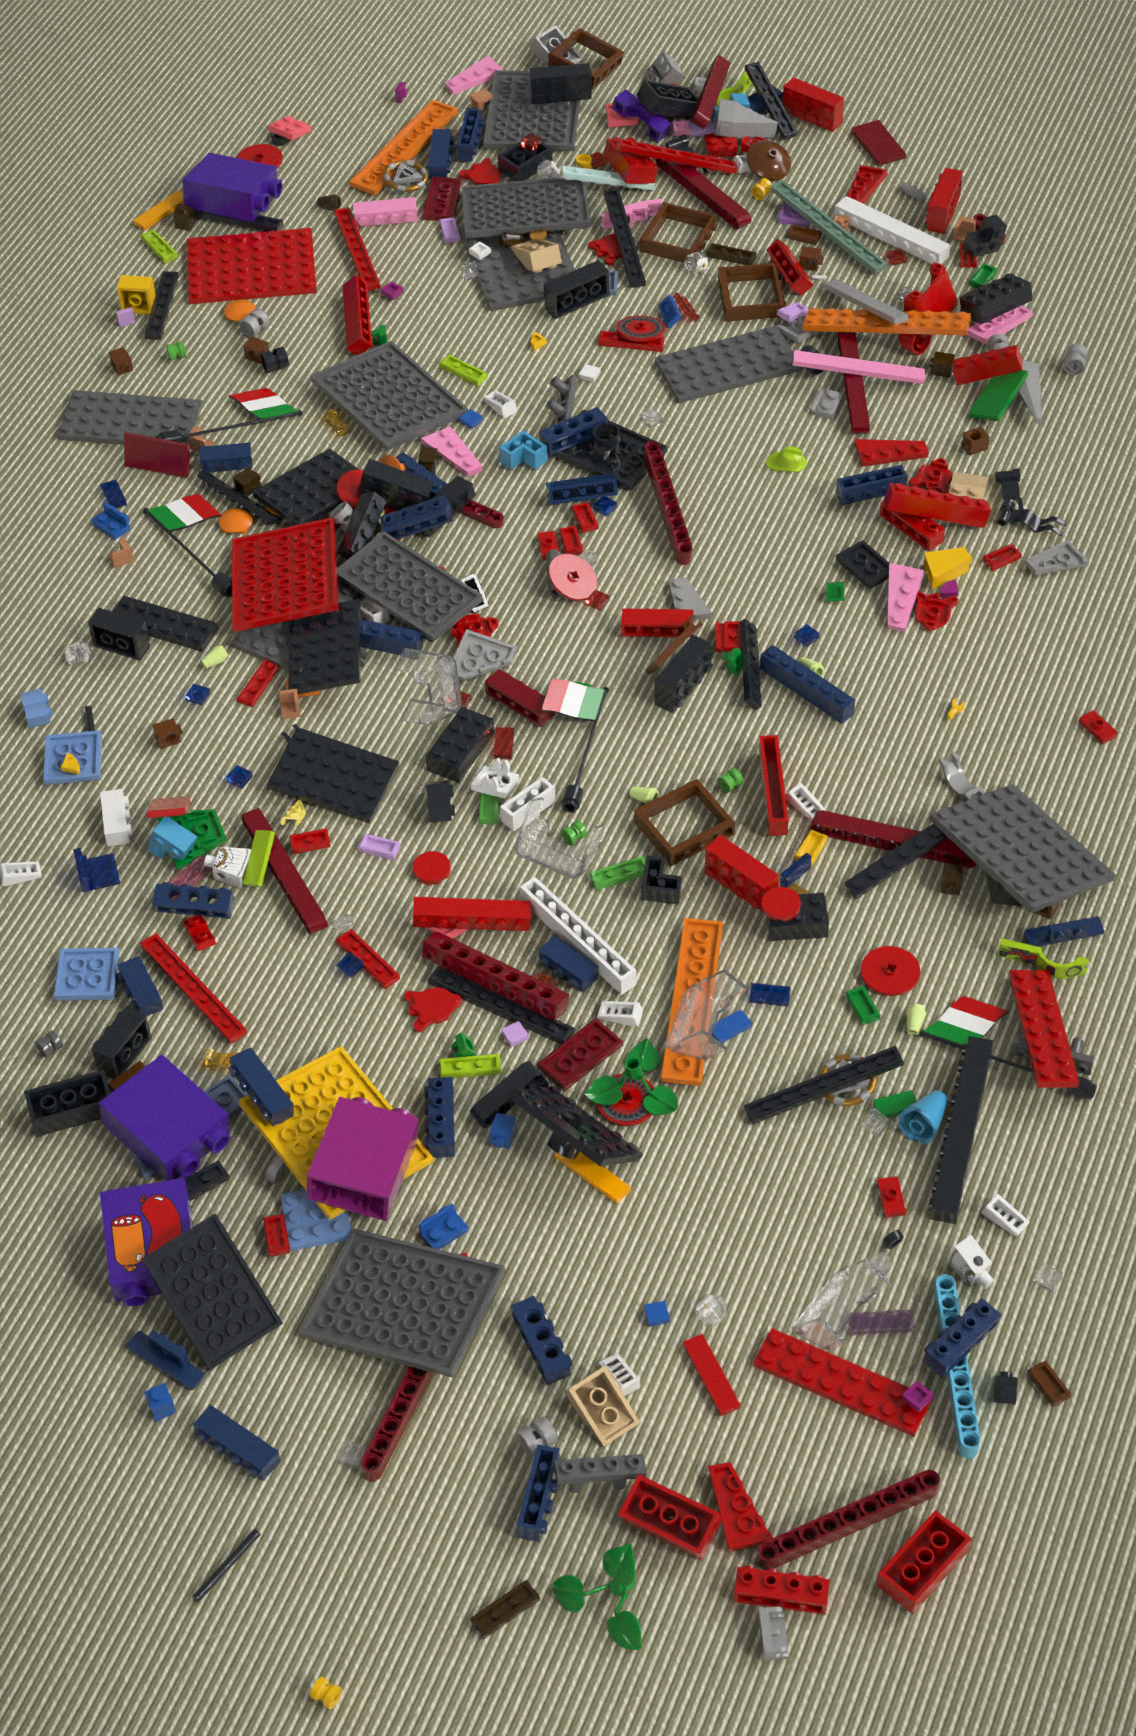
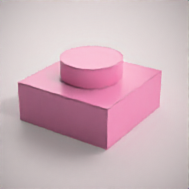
[673,120,690,136]

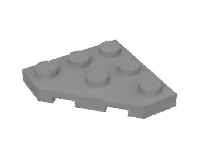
[447,629,517,681]

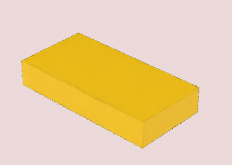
[794,830,828,867]

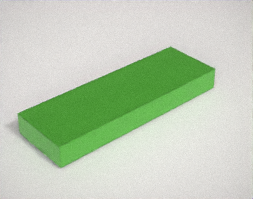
[589,856,645,890]

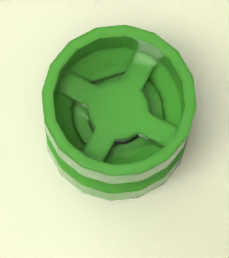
[166,341,186,361]
[717,768,743,793]
[561,820,587,846]

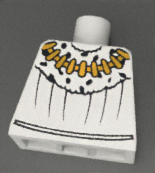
[204,847,251,889]
[947,1235,994,1289]

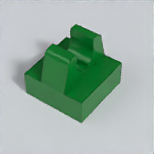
[371,325,387,345]
[826,582,844,601]
[721,648,742,674]
[451,1032,477,1057]

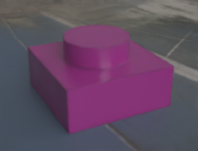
[395,82,408,104]
[381,281,403,300]
[902,1380,934,1413]

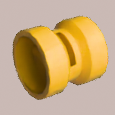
[576,154,592,169]
[751,178,772,200]
[309,1676,342,1709]

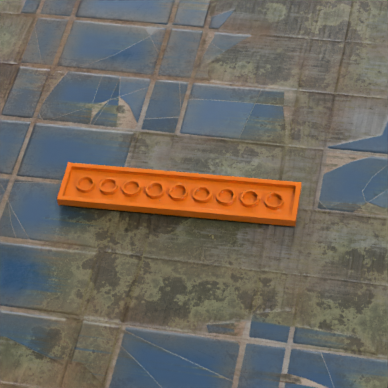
[349,100,458,196]
[803,308,971,335]
[661,918,723,1086]

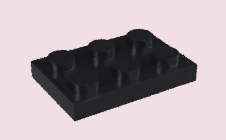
[836,540,889,590]

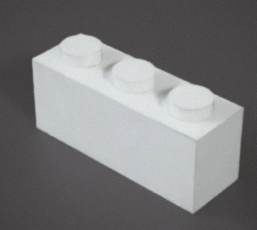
[500,777,556,831]
[100,789,133,847]

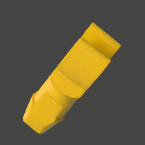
[947,699,965,720]

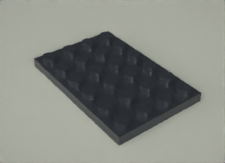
[253,448,360,526]
[288,599,361,694]
[267,727,400,824]
[141,1213,283,1371]

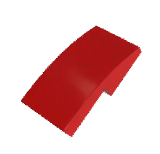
[183,914,216,951]

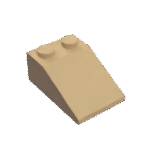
[511,239,562,273]
[949,472,989,500]
[564,1366,640,1447]

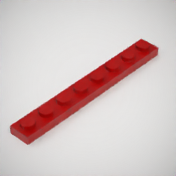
[617,138,738,174]
[334,207,381,291]
[140,933,247,1044]

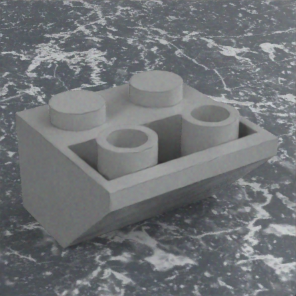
[643,52,685,85]

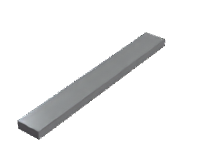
[824,279,908,324]

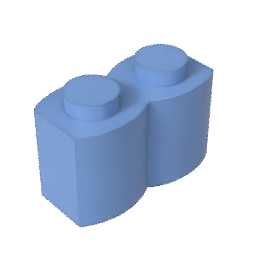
[20,688,53,728]

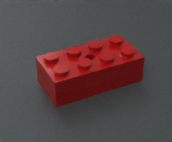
[783,77,844,132]
[603,137,658,184]
[925,168,963,234]
[705,835,779,912]
[618,1474,722,1561]
[876,1510,972,1615]

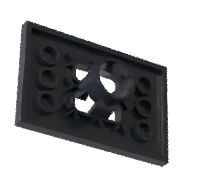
[552,409,668,491]
[507,1086,643,1166]

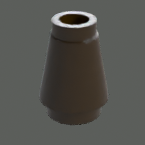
[317,194,341,210]
[499,232,524,248]

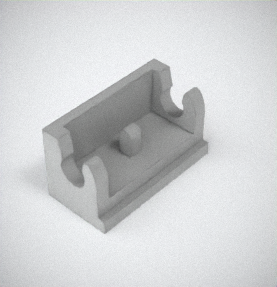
[758,1607,789,1661]

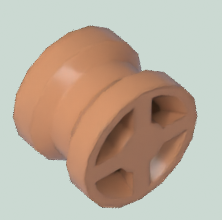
[834,215,849,232]

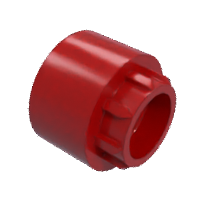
[899,334,932,355]

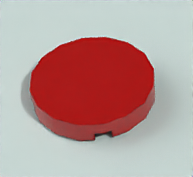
[413,851,451,885]
[761,887,801,921]

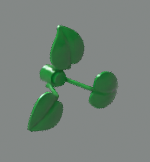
[585,1038,678,1116]
[552,1544,642,1650]

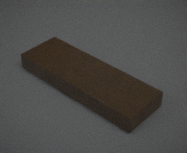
[706,243,756,265]
[470,1579,540,1639]

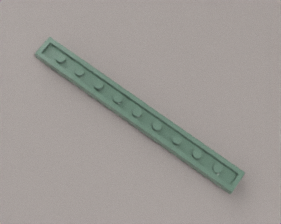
[770,180,887,274]

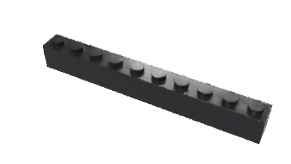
[928,1036,993,1224]

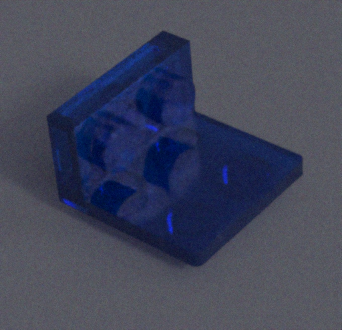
[73,848,120,892]

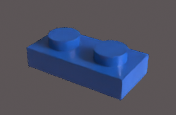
[658,295,682,328]

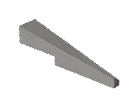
[1018,360,1043,424]

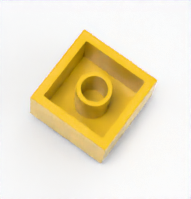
[117,275,156,315]

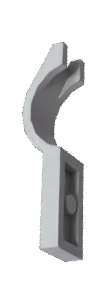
[938,751,986,801]

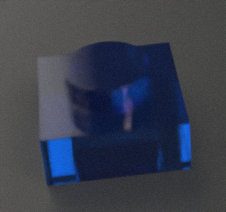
[593,497,617,517]
[794,624,820,647]
[185,683,210,705]
[226,765,253,789]
[336,951,365,979]

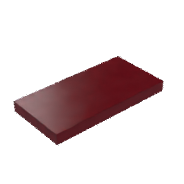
[851,120,906,166]
[423,177,462,221]
[124,432,190,478]
[537,1018,623,1091]

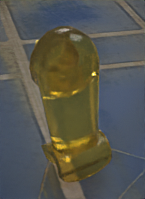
[324,409,350,437]
[204,1049,238,1068]

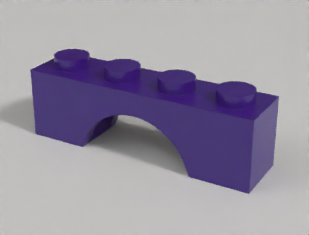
[612,89,671,143]

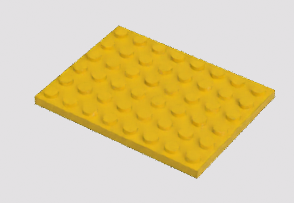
[239,1046,434,1220]

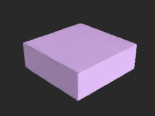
[116,307,135,327]
[501,1021,529,1047]

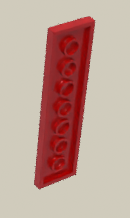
[1009,970,1079,1088]
[753,1328,932,1437]

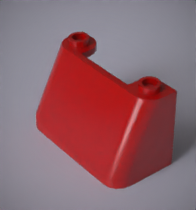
[903,262,958,337]

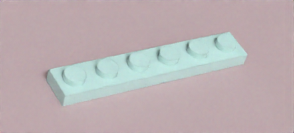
[561,165,655,191]

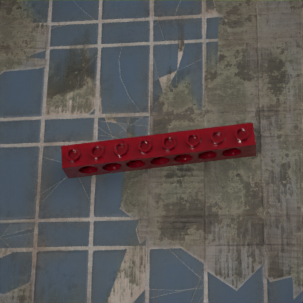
[422,931,570,1021]

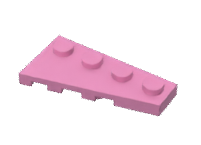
[445,56,503,95]
[967,306,1033,344]
[421,427,483,477]
[888,563,924,632]

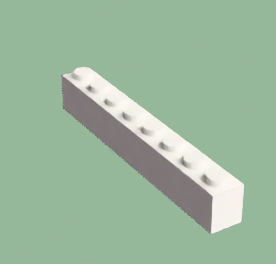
[835,196,950,264]
[520,877,636,995]

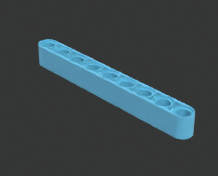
[934,1274,980,1459]

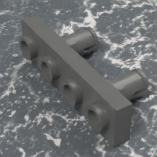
[546,374,577,424]
[1011,1036,1095,1075]
[554,1454,647,1493]

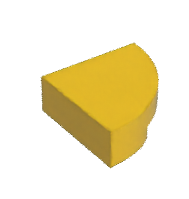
[531,332,547,351]
[61,753,80,774]

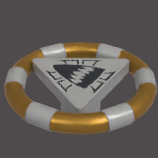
[383,160,428,192]
[819,1054,878,1107]

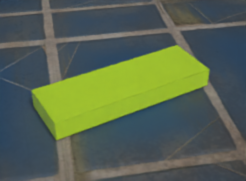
[140,229,178,264]
[439,354,488,386]
[243,830,275,887]
[439,1054,501,1078]

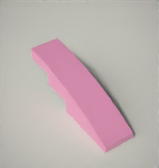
[602,199,662,229]

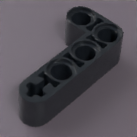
[470,1061,549,1128]

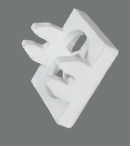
[471,758,519,799]

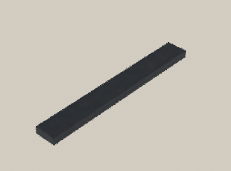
[603,188,646,288]
[428,966,575,1045]
[744,1045,904,1125]

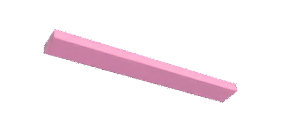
[793,350,925,384]

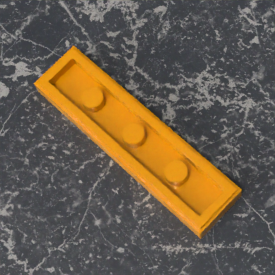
[133,190,184,231]
[555,1152,631,1204]

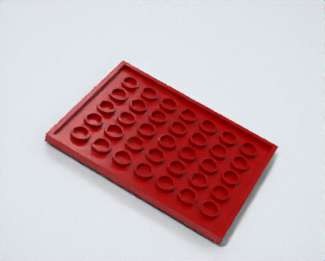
[187,228,317,304]
[232,517,339,632]

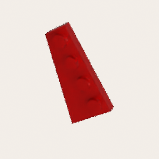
[847,165,888,204]
[854,439,929,467]
[708,1462,773,1552]

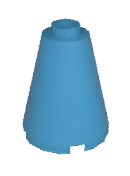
[898,1090,948,1144]

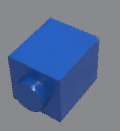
[489,1113,517,1149]
[144,1383,176,1422]

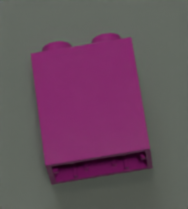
[307,1096,419,1221]

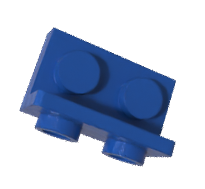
[91,502,131,540]
[419,1203,469,1250]

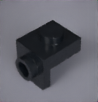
[993,1371,1018,1404]

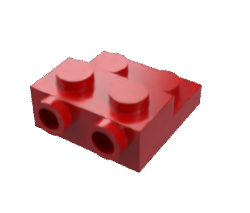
[704,133,737,158]

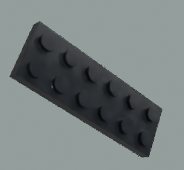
[112,596,219,652]

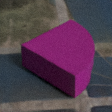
[940,580,958,598]

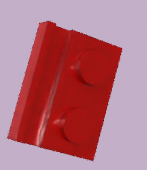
[716,621,741,652]

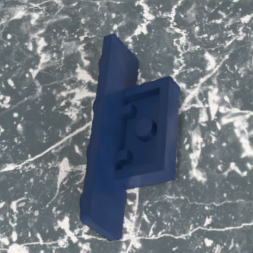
[1024,916,1105,947]
[126,1330,206,1391]

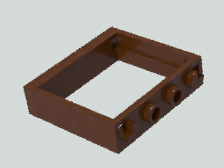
[547,28,624,90]
[640,202,717,265]
[718,263,786,322]
[634,779,735,867]

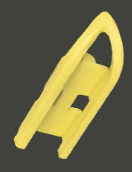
[281,800,306,826]

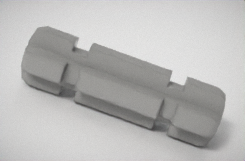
[899,182,926,202]

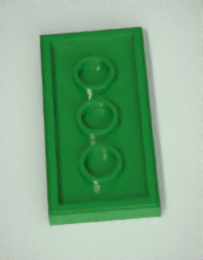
[968,370,1028,421]

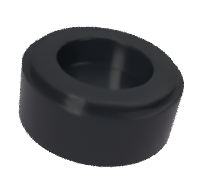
[271,134,287,146]
[882,1230,904,1249]

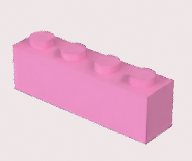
[353,197,418,227]

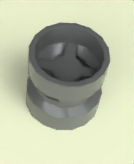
[35,1030,63,1058]

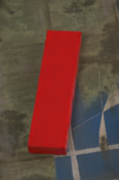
[598,331,665,352]
[236,659,280,708]
[336,929,400,989]
[683,1334,741,1417]

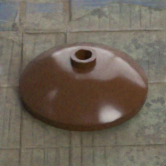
[747,140,791,181]

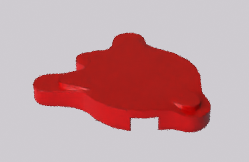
[459,158,500,185]
[588,234,634,266]
[908,458,952,493]
[915,591,958,631]
[451,614,499,648]
[404,987,462,1033]

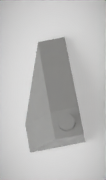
[715,99,778,138]

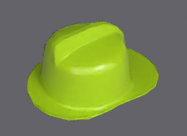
[766,446,807,472]

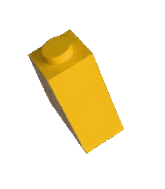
[923,547,972,590]

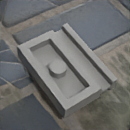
[810,388,844,419]

